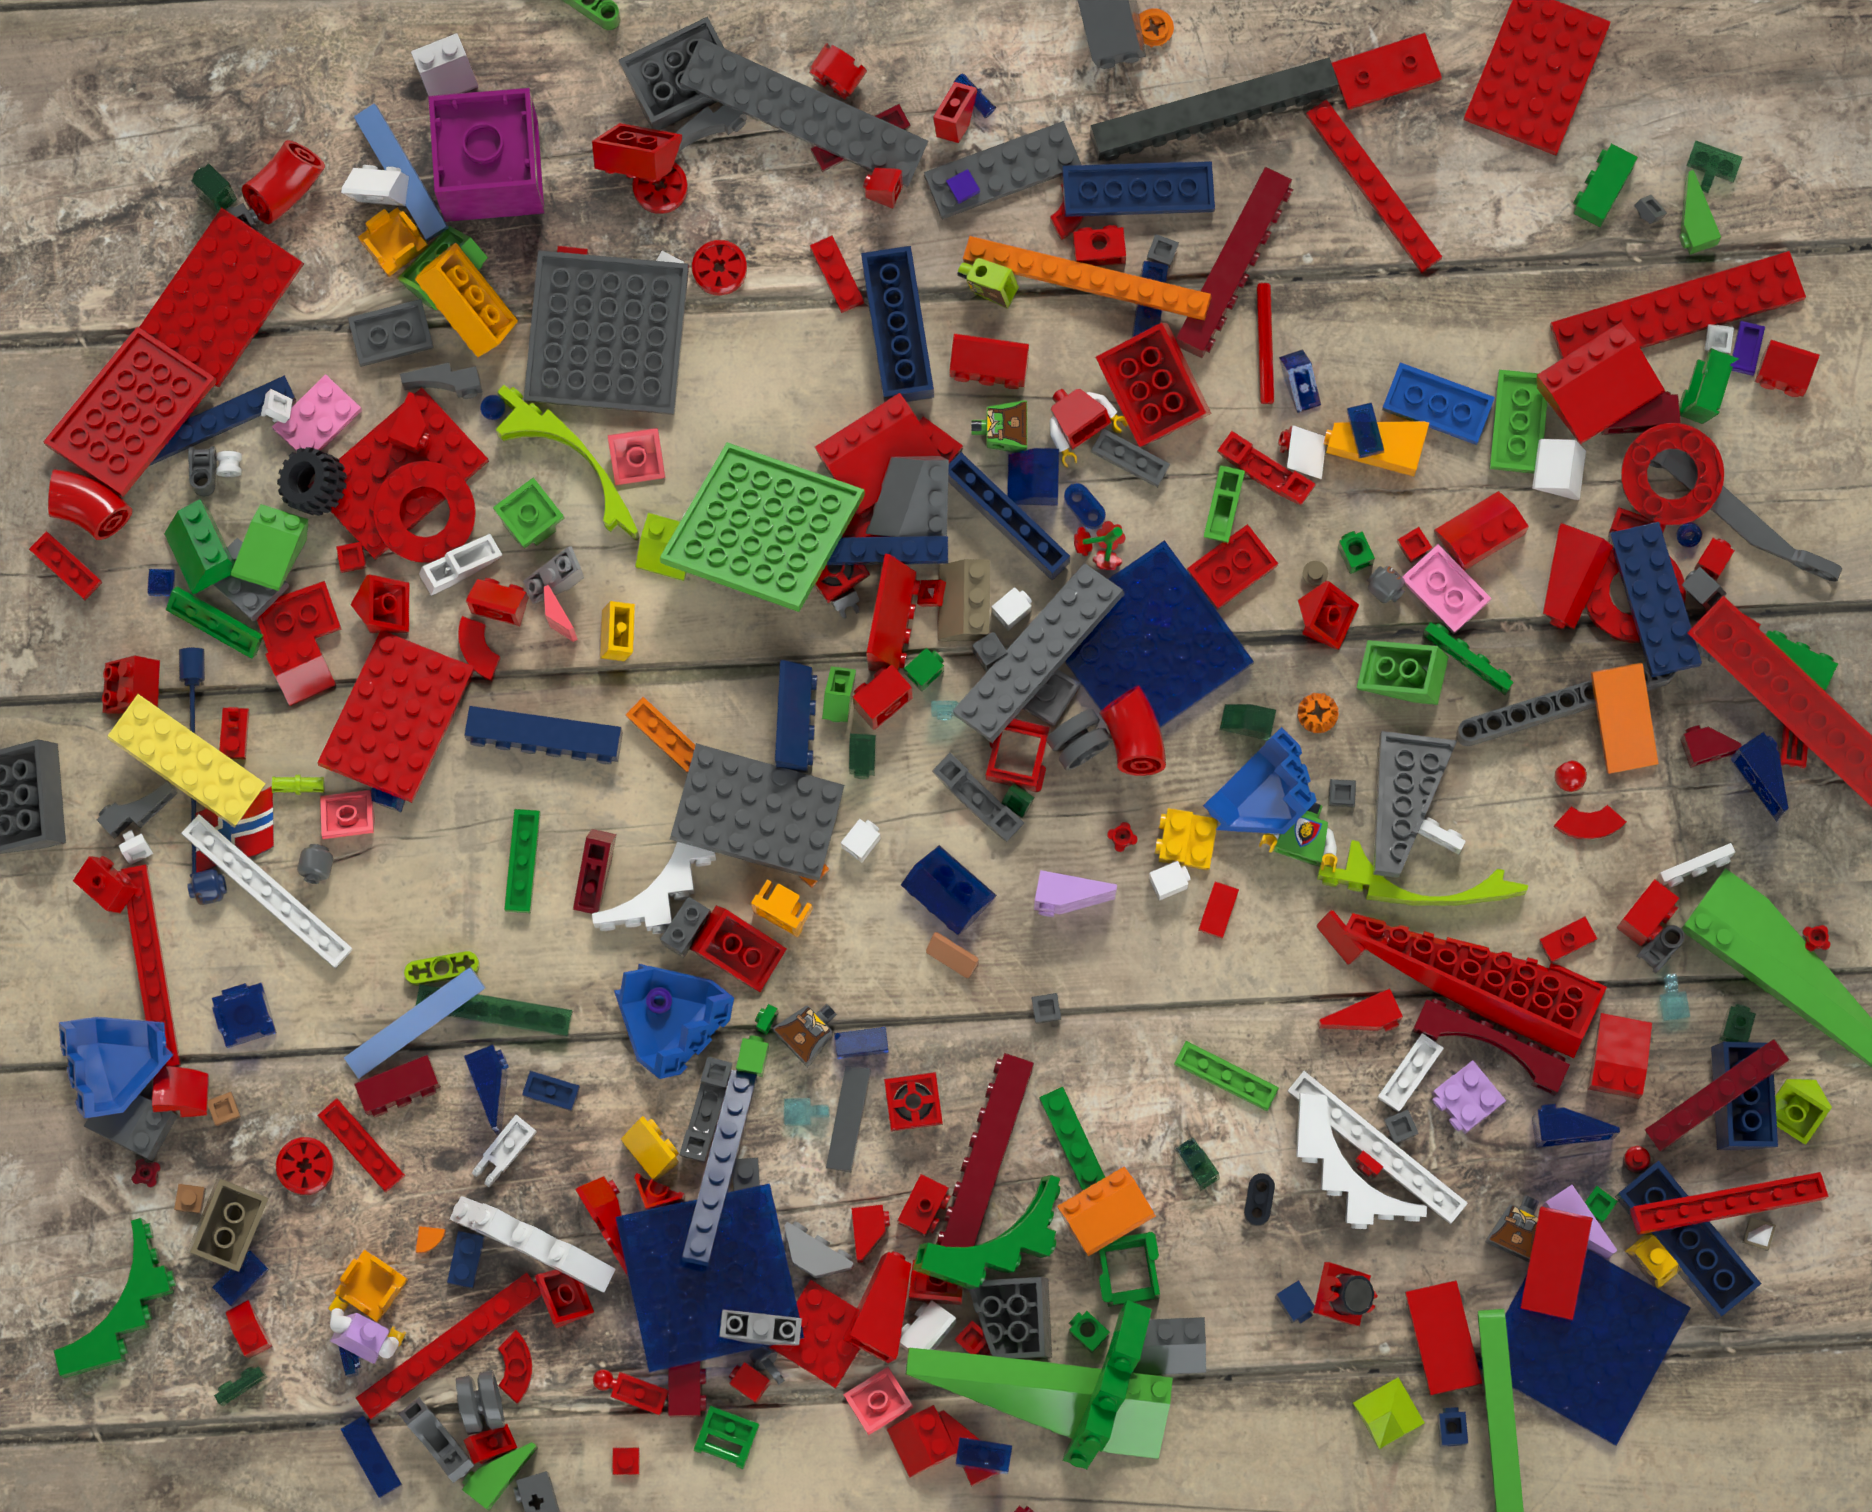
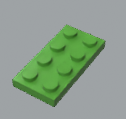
[1489,369,1547,474]

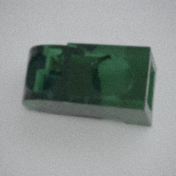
[1175,1137,1220,1192]

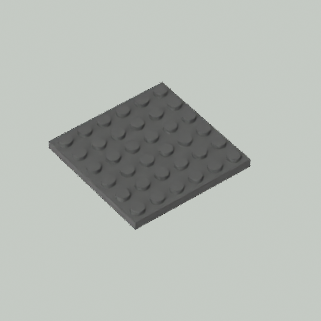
[524,250,689,415]

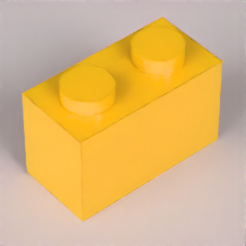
[600,601,635,661]

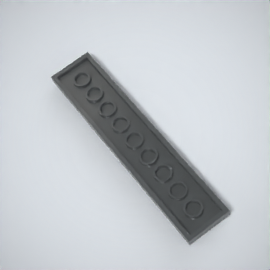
[679,38,928,188]

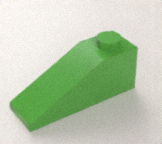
[1679,170,1721,255]
[462,1442,538,1511]

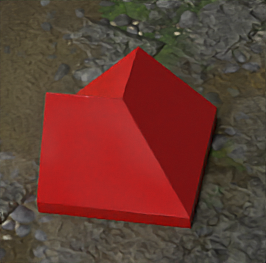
[350,574,410,633]
[1298,581,1359,650]

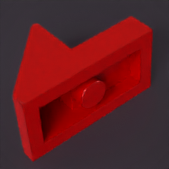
[463,1424,518,1464]

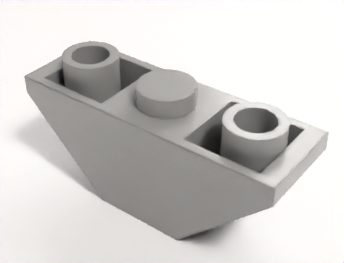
[523,546,584,604]
[784,1221,855,1278]
[719,1310,802,1345]

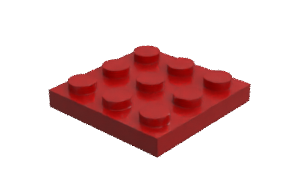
[769,1279,861,1389]

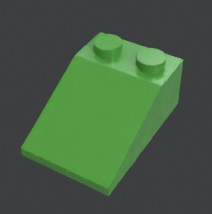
[231,504,308,591]
[1357,640,1449,705]

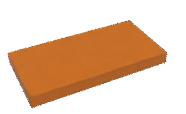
[1591,663,1659,774]

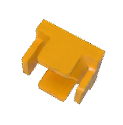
[358,207,428,277]
[751,879,813,938]
[334,1250,408,1323]

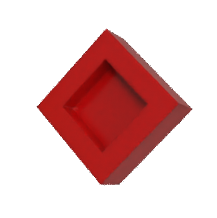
[1397,527,1433,563]
[336,542,367,573]
[1355,1150,1384,1178]
[612,1448,640,1475]

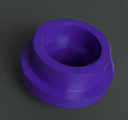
[646,987,672,1014]

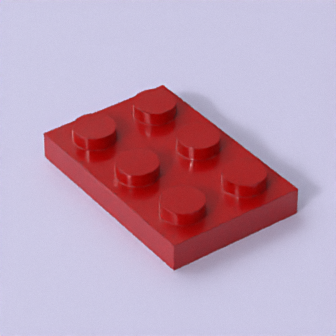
[1186,524,1279,610]
[257,581,342,653]

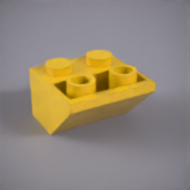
[621,1116,679,1181]

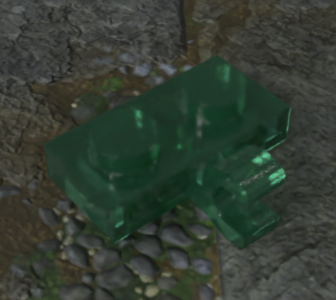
[1686,140,1743,193]

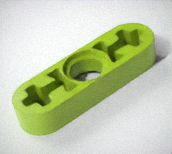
[404,951,480,986]

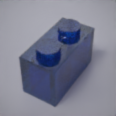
[956,1437,1012,1474]

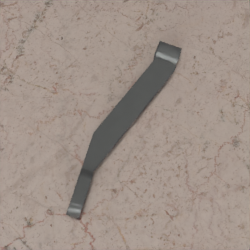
[1649,449,1842,582]

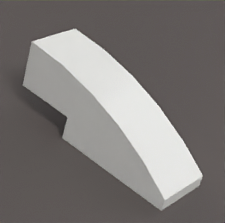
[419,534,502,596]

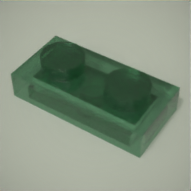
[214,1366,268,1406]

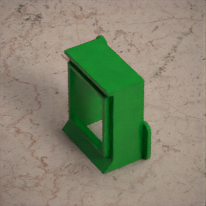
[1679,348,1739,424]
[1099,1232,1160,1307]

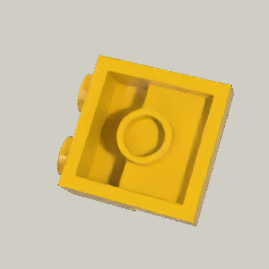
[1155,808,1218,870]

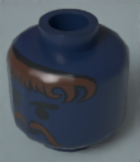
[187,869,227,905]

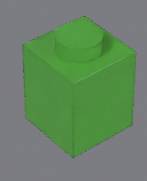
[736,1035,769,1077]

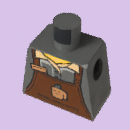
[773,1004,837,1068]
[1485,1196,1539,1262]

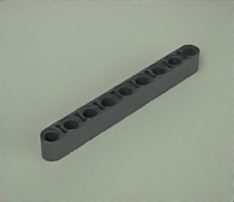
[1456,663,1676,746]

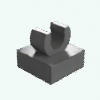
[831,587,860,619]

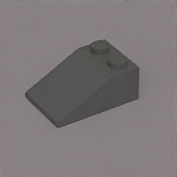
[84,1095,177,1162]

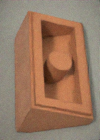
[926,932,979,978]

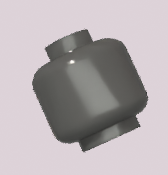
[1367,566,1405,603]
[297,844,334,884]

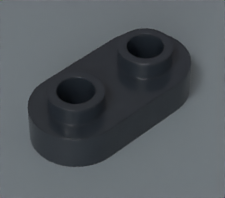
[1244,1173,1275,1226]

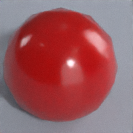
[1554,760,1587,792]

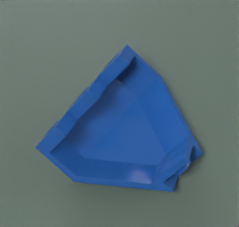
[1203,727,1317,834]
[614,964,734,1079]
[59,1017,173,1118]

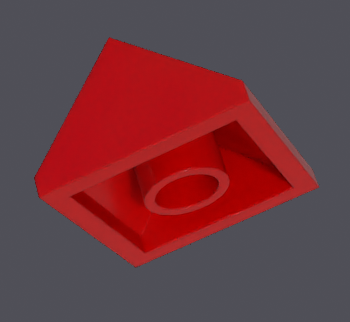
[909,1260,963,1305]
[535,1269,595,1328]

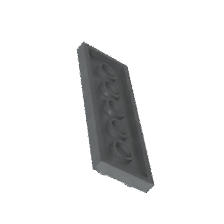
[924,121,1082,220]

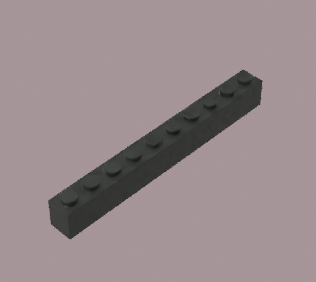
[1090,57,1339,161]

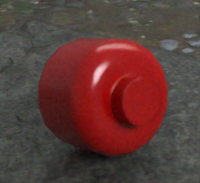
[1623,1146,1650,1173]

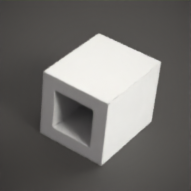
[992,587,1032,631]
[841,819,881,863]
[1149,861,1191,901]

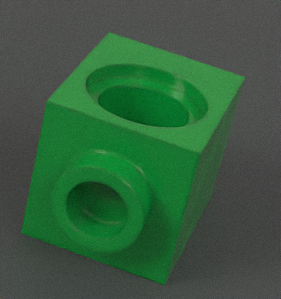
[1338,531,1375,574]
[904,648,944,692]
[1068,1311,1110,1354]

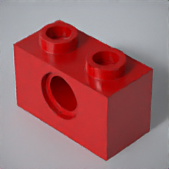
[1073,225,1126,266]

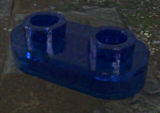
[1064,483,1106,529]

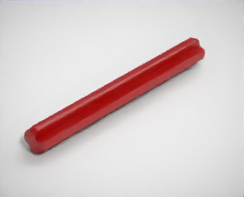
[1257,283,1274,405]

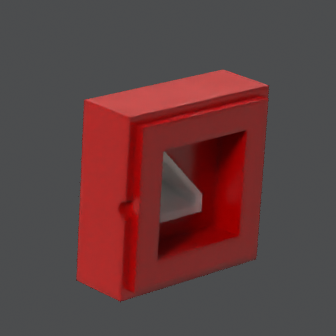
[917,579,946,607]

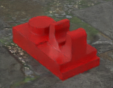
[219,707,249,759]

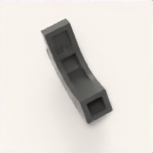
[399,1397,474,1483]

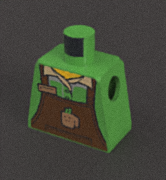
[971,401,1027,454]

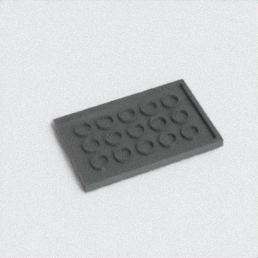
[670,743,845,881]

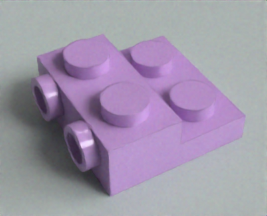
[1432,1060,1506,1134]

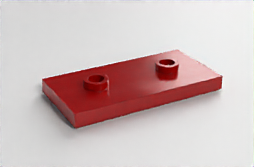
[1332,33,1442,110]

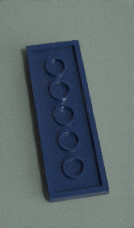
[1062,161,1215,217]
[1609,522,1702,677]

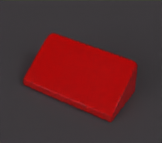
[1317,910,1365,965]

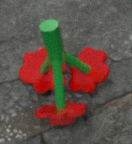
[1074,521,1126,570]

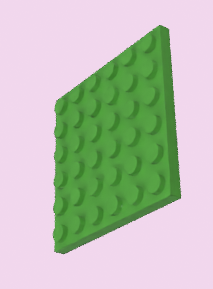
[660,442,865,612]

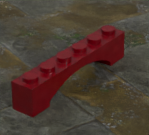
[1412,999,1570,1096]
[1645,1039,1791,1151]

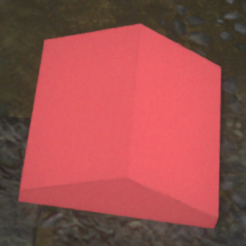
[608,428,665,485]
[544,585,578,642]
[320,790,375,839]
[843,1367,913,1435]

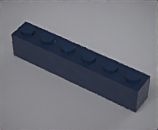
[948,452,1070,581]
[464,706,623,764]

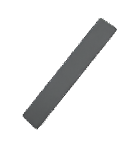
[826,1066,871,1173]

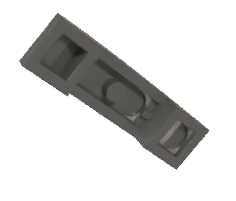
[932,753,1024,842]
[679,1056,733,1163]

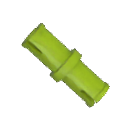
[272,775,325,795]

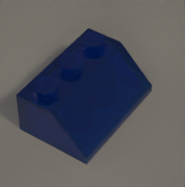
[901,845,997,935]

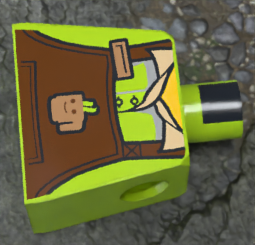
[957,258,1019,309]

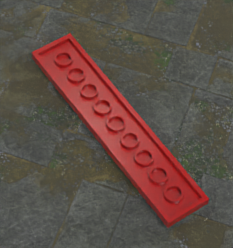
[1550,251,1806,359]
[1687,595,1872,807]

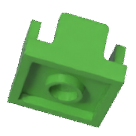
[493,477,565,549]

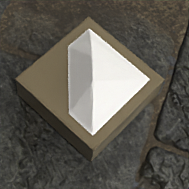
[1742,1217,1776,1251]

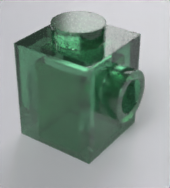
[1719,1004,1756,1042]

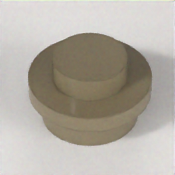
[1302,561,1328,586]

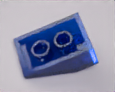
[1731,732,1789,822]
[464,1045,509,1135]
[1532,1104,1620,1148]

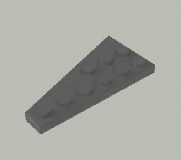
[1373,731,1457,878]

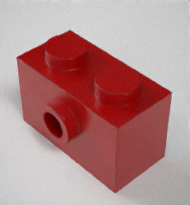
[73,856,137,913]
[897,1174,951,1237]

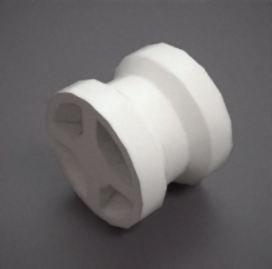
[216,451,242,477]

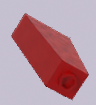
[1543,523,1613,629]
[843,1251,911,1364]

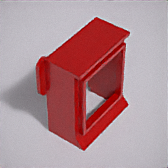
[986,719,1050,792]

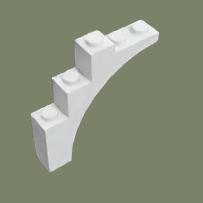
[592,842,716,934]
[1296,1093,1427,1229]
[450,1196,616,1292]

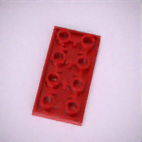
[1521,1206,1593,1320]
[1405,1280,1482,1396]

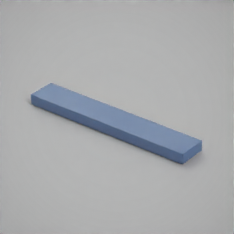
[354,103,449,241]
[344,967,486,1079]

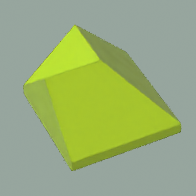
[1775,1079,1832,1145]
[1353,1377,1425,1449]

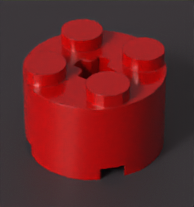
[809,43,867,100]

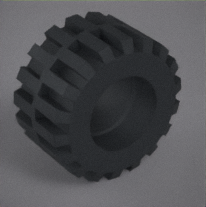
[277,447,347,516]

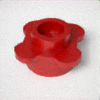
[1278,426,1292,453]
[1107,822,1138,852]
[1803,925,1831,952]

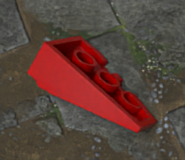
[575,1176,637,1284]

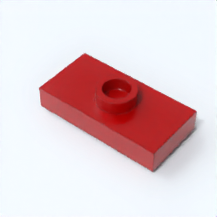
[1539,916,1598,963]

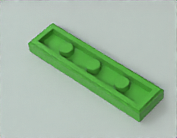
[1174,1041,1279,1111]

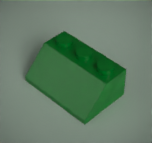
[164,499,235,595]

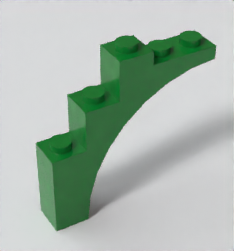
[913,1175,1061,1289]
[54,1218,176,1378]
[1062,1300,1152,1470]

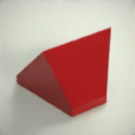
[634,1173,686,1215]

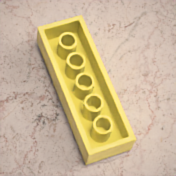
[107,694,266,828]

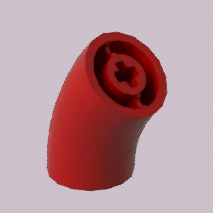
[242,140,325,225]
[48,469,133,540]
[1099,686,1166,776]

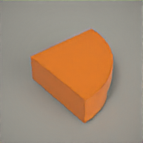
[416,1226,446,1253]

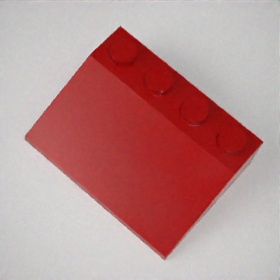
[1095,322,1212,447]
[1537,323,1665,444]
[815,393,940,516]
[866,554,921,672]

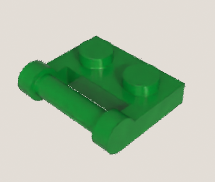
[694,1406,760,1469]

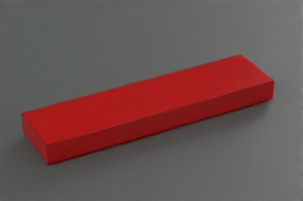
[317,1098,406,1193]

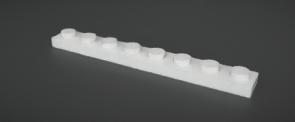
[181,814,353,969]
[1287,1071,1468,1224]

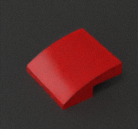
[152,1066,209,1117]

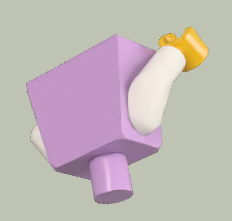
[328,1296,406,1364]

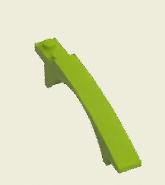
[496,385,640,541]
[1317,840,1528,906]

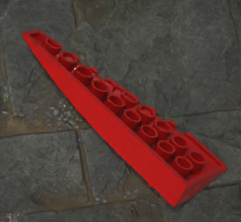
[1342,913,1607,1059]

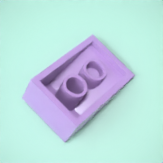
[1034,870,1117,917]
[1542,1185,1617,1259]

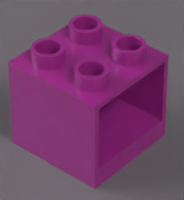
[428,88,545,222]

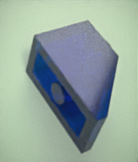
[1279,349,1321,413]

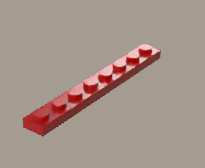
[1306,99,1443,273]
[121,864,181,1067]
[1630,1172,1829,1235]
[356,1272,542,1420]

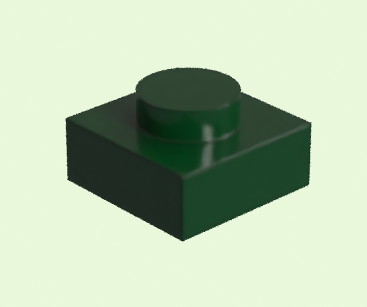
[1002,783,1035,818]

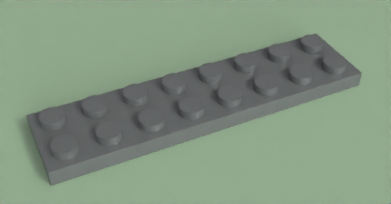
[952,563,1124,743]

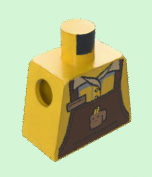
[1625,1235,1678,1290]

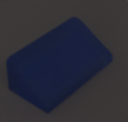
[834,1027,889,1059]

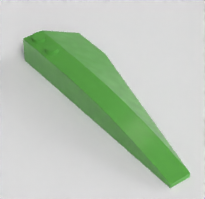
[1681,868,1872,1067]
[905,1347,1173,1459]

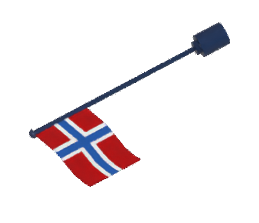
[179,647,274,878]

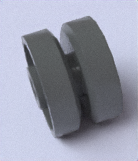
[1046,709,1112,770]
[456,1370,505,1435]

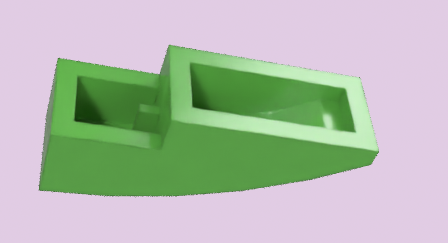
[1204,465,1245,543]

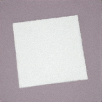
[1287,425,1326,479]

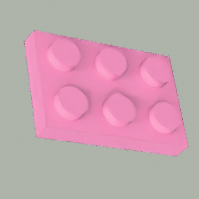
[272,374,362,452]
[1403,544,1491,634]

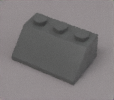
[1132,1317,1206,1375]

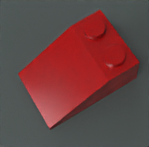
[689,905,787,992]
[1588,1013,1652,1099]

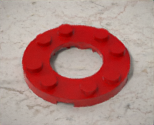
[1621,423,1724,525]
[373,461,476,563]
[1585,550,1686,643]

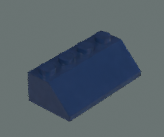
[775,660,818,773]
[1711,1042,1778,1150]

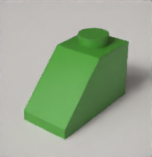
[822,666,856,722]

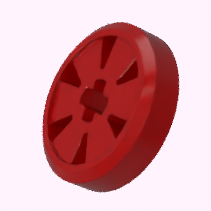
[632,162,688,214]
[692,240,747,296]
[276,1137,334,1195]

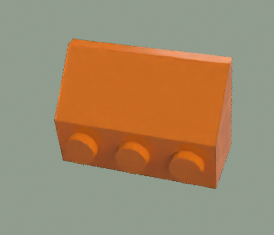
[1057,1166,1156,1256]

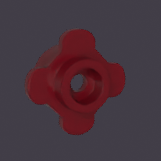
[131,1159,161,1188]

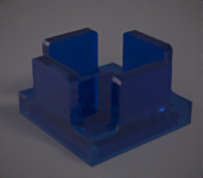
[212,983,277,1048]

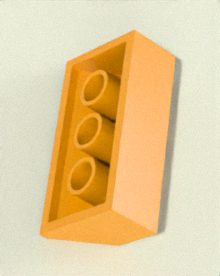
[415,243,518,358]

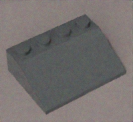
[618,16,725,130]
[0,739,66,854]

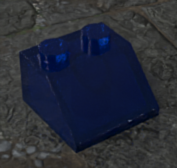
[1007,448,1059,506]

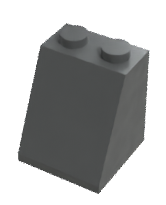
[1078,0,1146,69]

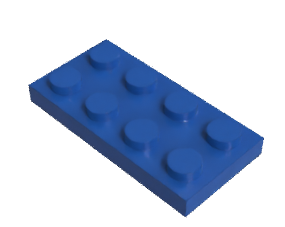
[1382,362,1495,445]

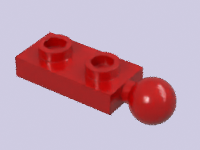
[593,1369,668,1416]

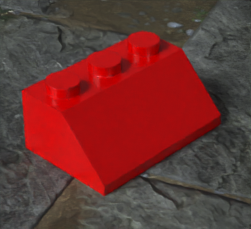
[592,123,682,182]
[950,334,1029,389]
[1434,491,1529,571]

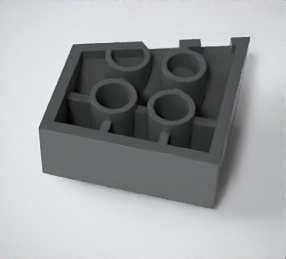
[865,456,949,537]
[967,1277,1052,1359]

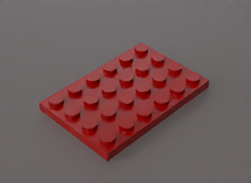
[1463,0,1611,156]
[139,207,304,387]
[43,327,217,497]
[308,387,489,560]
[317,631,474,803]

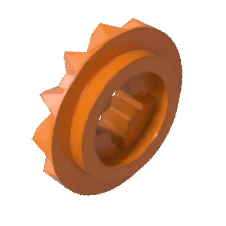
[1139,8,1174,48]
[1298,693,1339,733]

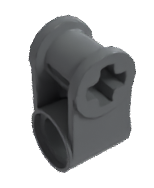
[188,446,217,497]
[1637,925,1685,974]

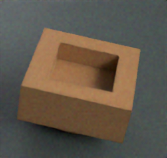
[208,1092,241,1126]
[174,1184,206,1214]

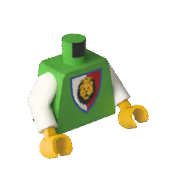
[1259,803,1337,872]

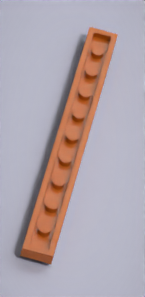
[963,236,1211,320]
[626,697,829,888]

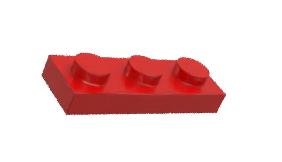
[810,235,864,313]
[29,531,102,601]

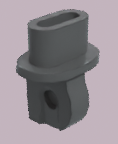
[749,1344,785,1385]

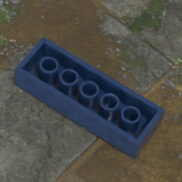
[861,246,934,402]
[1615,1160,1762,1320]

